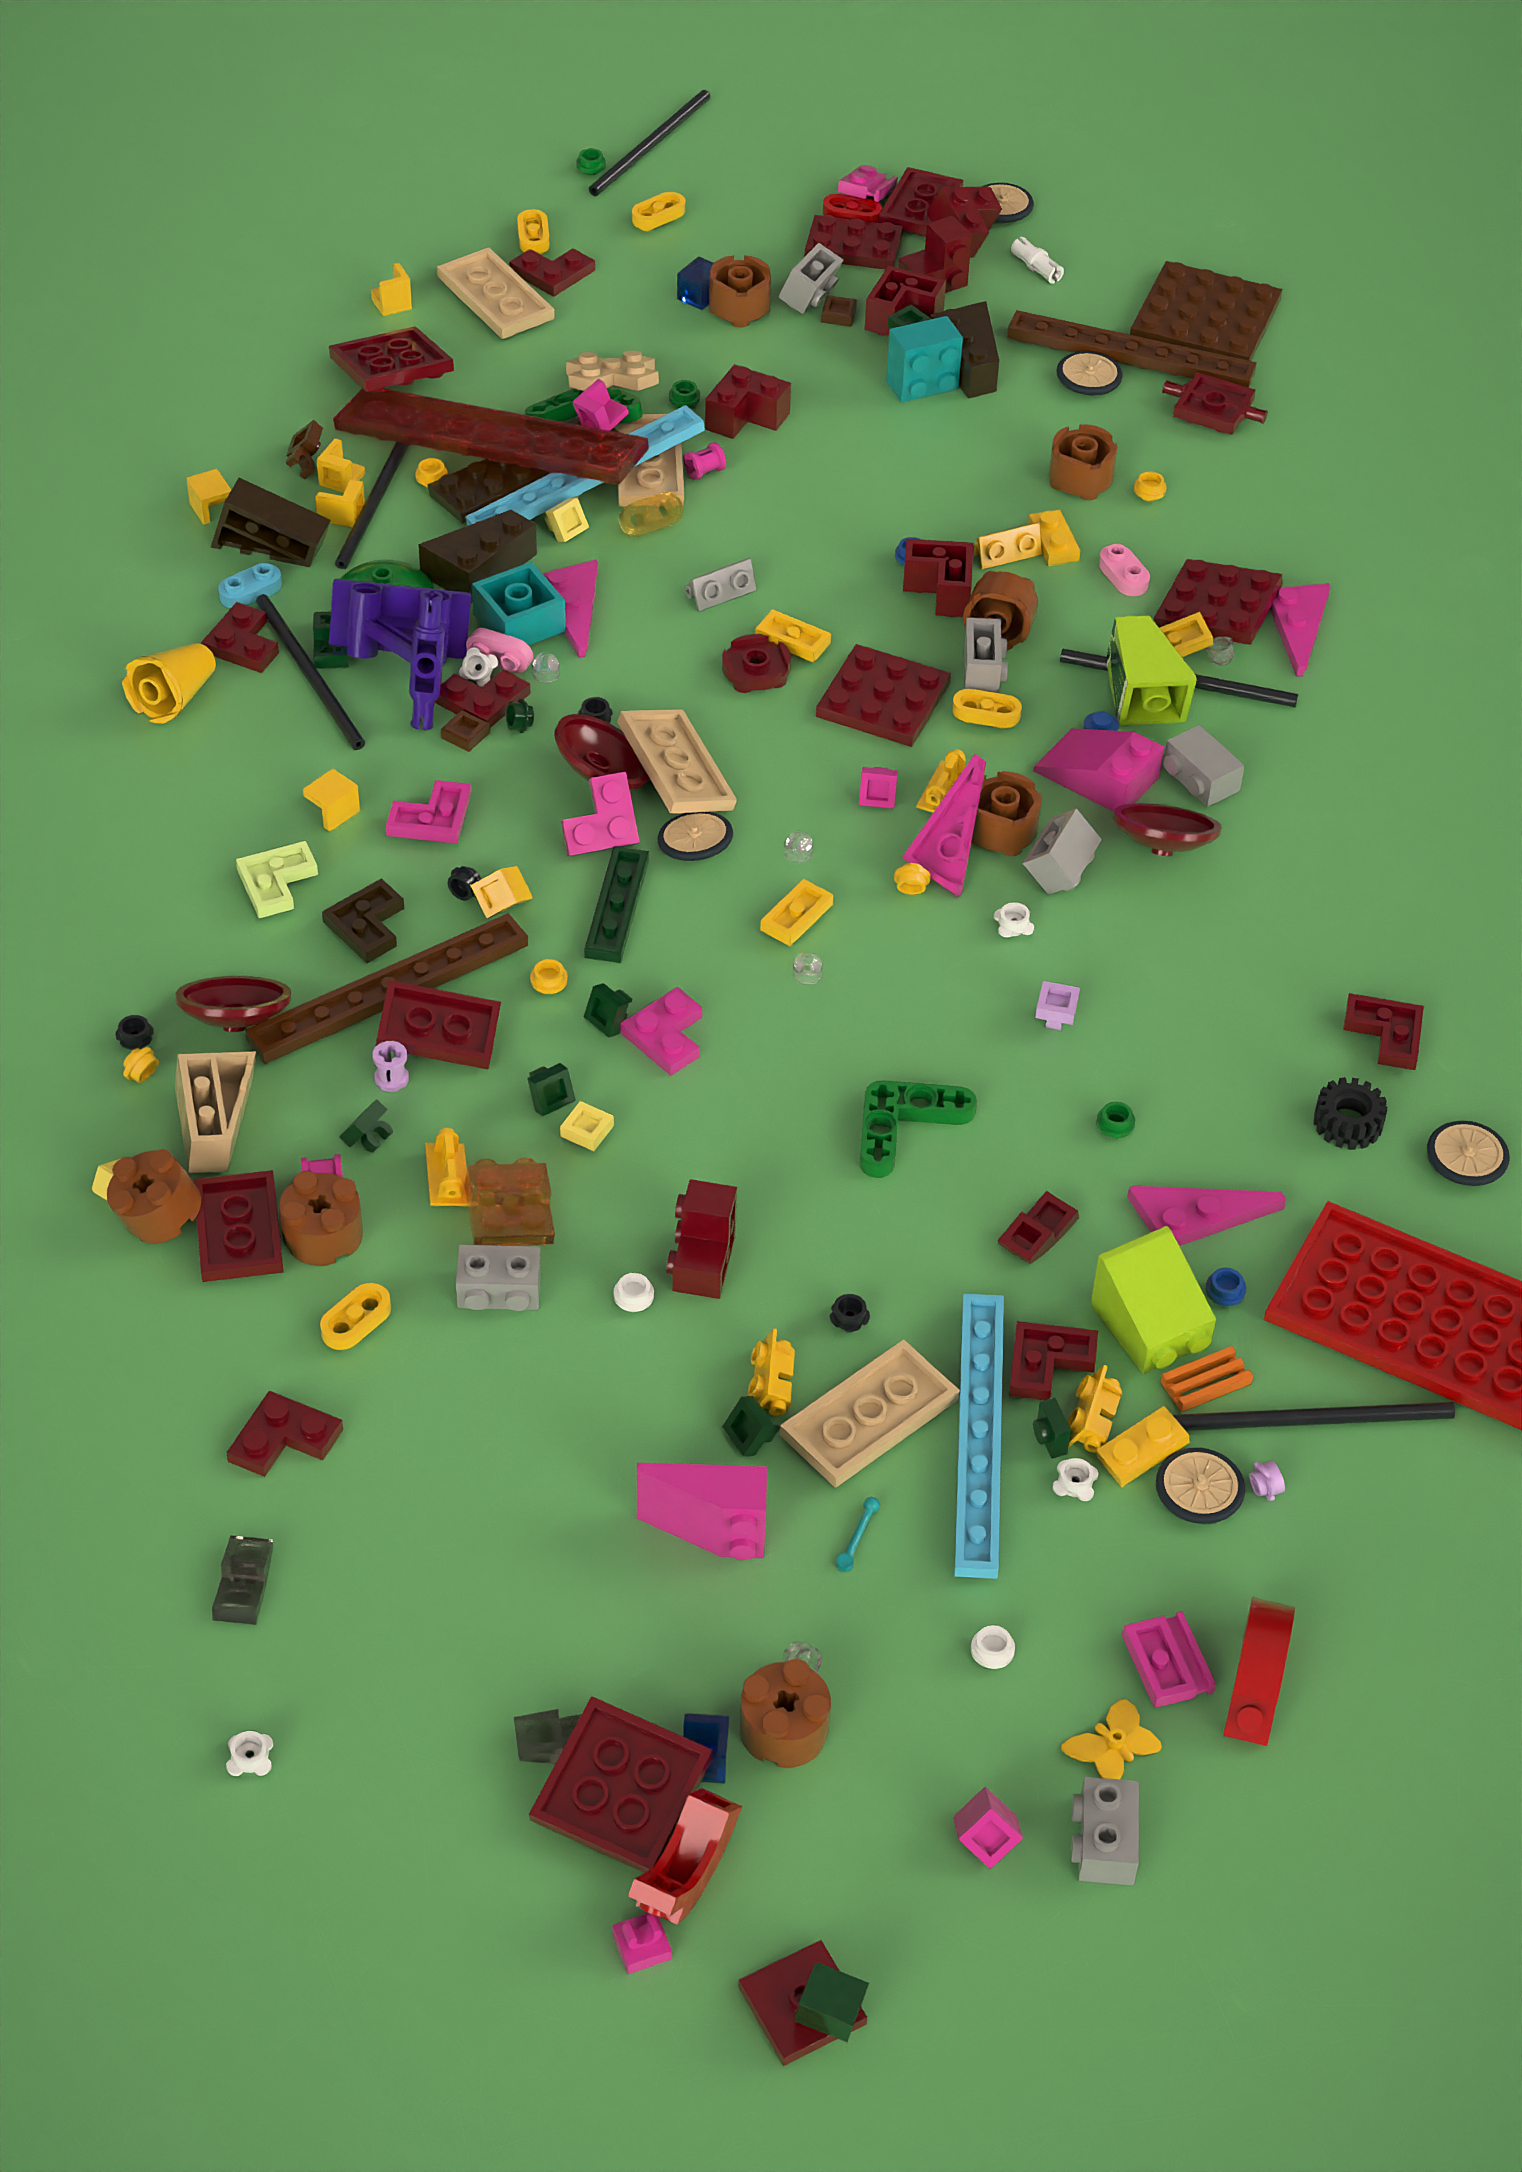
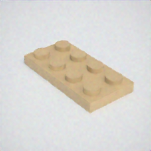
[437,247,555,339]
[616,414,684,507]
[617,709,737,813]
[780,1339,960,1488]

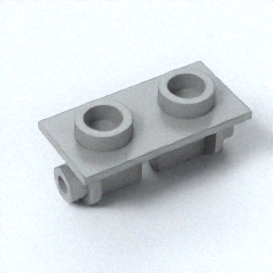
[685,558,757,611]

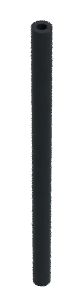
[589,90,710,196]
[335,419,419,569]
[256,594,365,750]
[1060,648,1298,708]
[1173,1402,1455,1431]

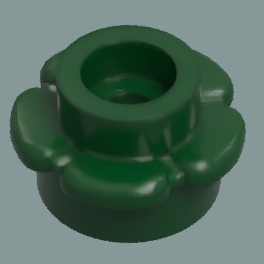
[506,699,534,733]

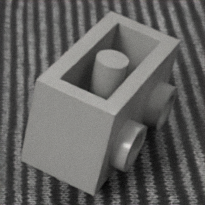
[778,243,844,314]
[964,618,1007,693]
[1163,725,1245,807]
[1023,808,1102,895]
[456,1245,541,1311]
[1071,1777,1139,1886]

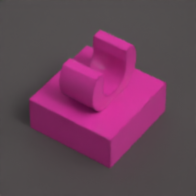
[859,767,898,809]
[612,1913,672,1974]

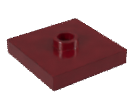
[738,1940,867,2066]

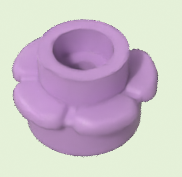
[1249,1460,1285,1501]

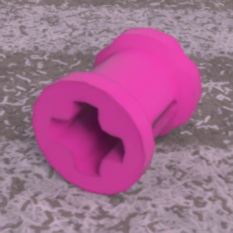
[683,442,726,480]
[301,1154,343,1178]

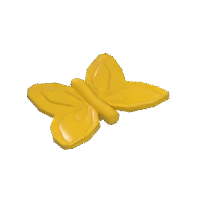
[1061,1699,1162,1780]

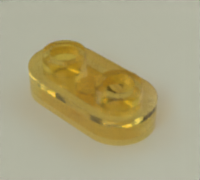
[619,492,683,537]

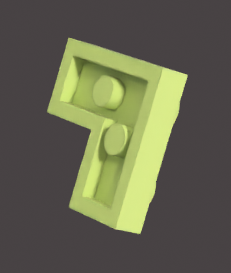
[236,841,318,918]

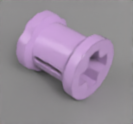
[372,1041,409,1092]

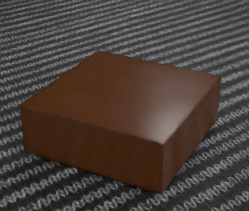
[821,295,857,327]
[441,710,490,752]

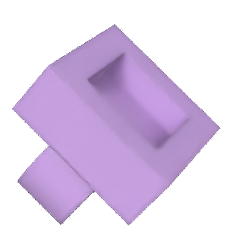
[1035,981,1080,1031]

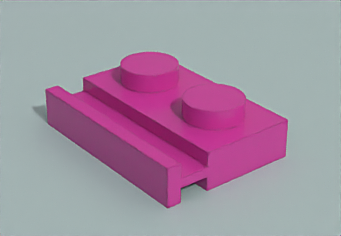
[838,165,898,202]
[1122,1611,1216,1708]

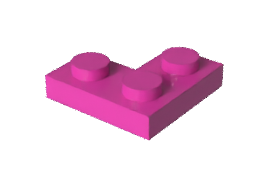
[561,772,640,856]
[386,780,471,844]
[621,987,702,1076]

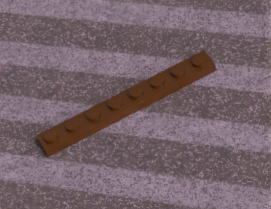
[1007,310,1257,388]
[245,913,528,1064]

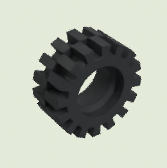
[1313,1077,1388,1150]

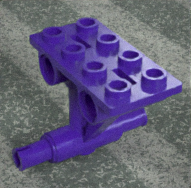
[329,579,471,730]

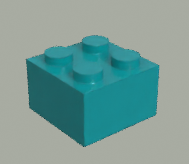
[886,316,963,402]
[472,561,566,645]

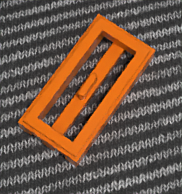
[1160,1346,1253,1413]

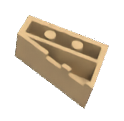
[175,1051,256,1173]

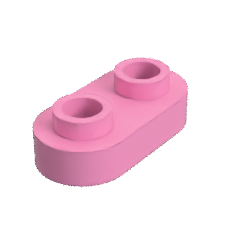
[1099,544,1150,596]
[466,628,533,674]

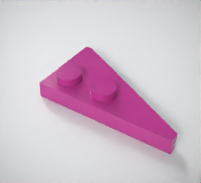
[542,560,598,658]
[1270,583,1331,677]
[902,754,986,897]
[1127,1186,1286,1246]

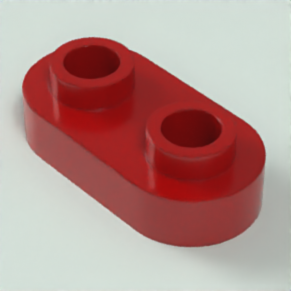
[823,193,882,223]

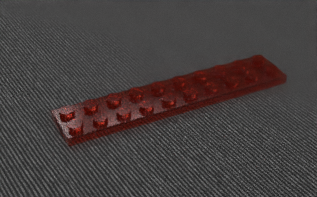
[333,388,649,485]

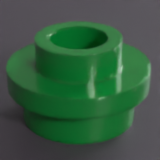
[576,148,606,175]
[669,380,700,408]
[1096,1102,1135,1138]

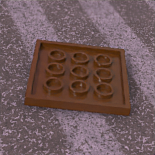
[1130,261,1283,361]

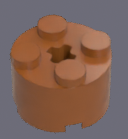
[709,255,771,327]
[1049,424,1117,500]
[963,571,1038,651]
[971,771,1042,856]
[107,1149,201,1244]
[279,1171,363,1266]
[740,1659,831,1768]

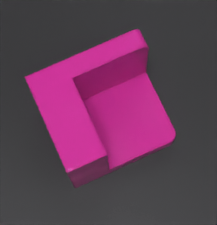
[573,379,629,436]
[953,1786,1023,1869]

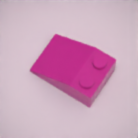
[1033,728,1165,812]
[637,1462,767,1560]

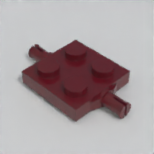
[1162,372,1268,435]

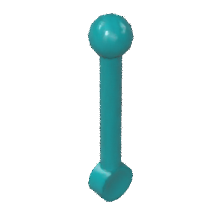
[836,1496,880,1572]

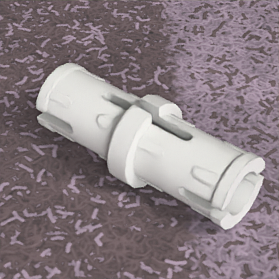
[1011,237,1064,284]

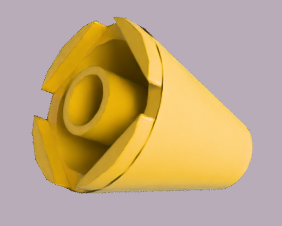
[122,643,216,724]

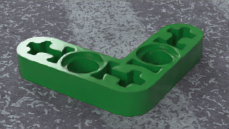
[525,386,643,429]
[860,1080,977,1178]

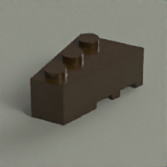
[930,301,999,399]
[211,478,331,567]
[418,510,537,603]

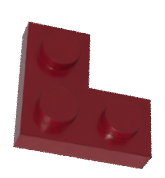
[509,248,595,297]
[201,602,279,673]
[434,669,531,728]
[1343,993,1424,1070]
[1009,1321,1098,1400]
[227,1391,343,1477]

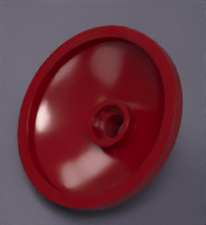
[554,714,650,790]
[1113,803,1222,856]
[176,976,291,1032]

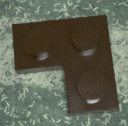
[322,878,404,963]

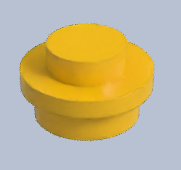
[415,458,448,487]
[1134,471,1167,501]
[894,863,930,895]
[530,959,568,994]
[123,1047,159,1084]

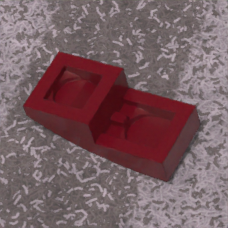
[998,1191,1079,1264]

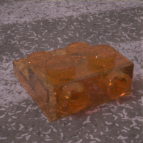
[464,1158,555,1246]

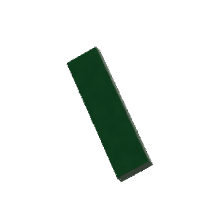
[584,846,649,963]

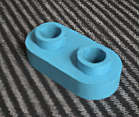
[218,563,282,608]

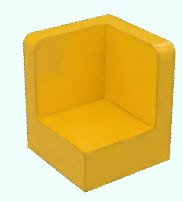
[371,263,412,316]
[317,439,365,493]
[186,469,231,525]
[315,480,365,528]
[303,768,360,832]
[470,866,533,918]

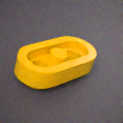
[632,192,686,231]
[517,209,550,255]
[952,689,1022,729]
[320,1283,391,1350]

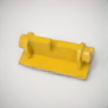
[973,522,1042,569]
[916,749,966,812]
[425,1128,470,1206]
[747,1328,795,1417]
[1067,1365,1122,1453]

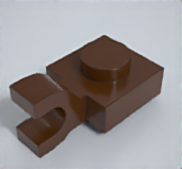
[286,420,323,479]

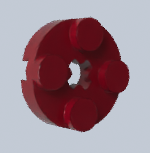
[722,634,791,693]

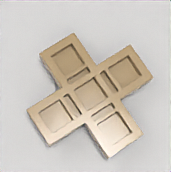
[566,351,659,391]

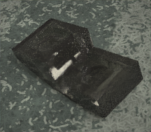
[212,1535,273,1625]
[514,1709,581,1763]

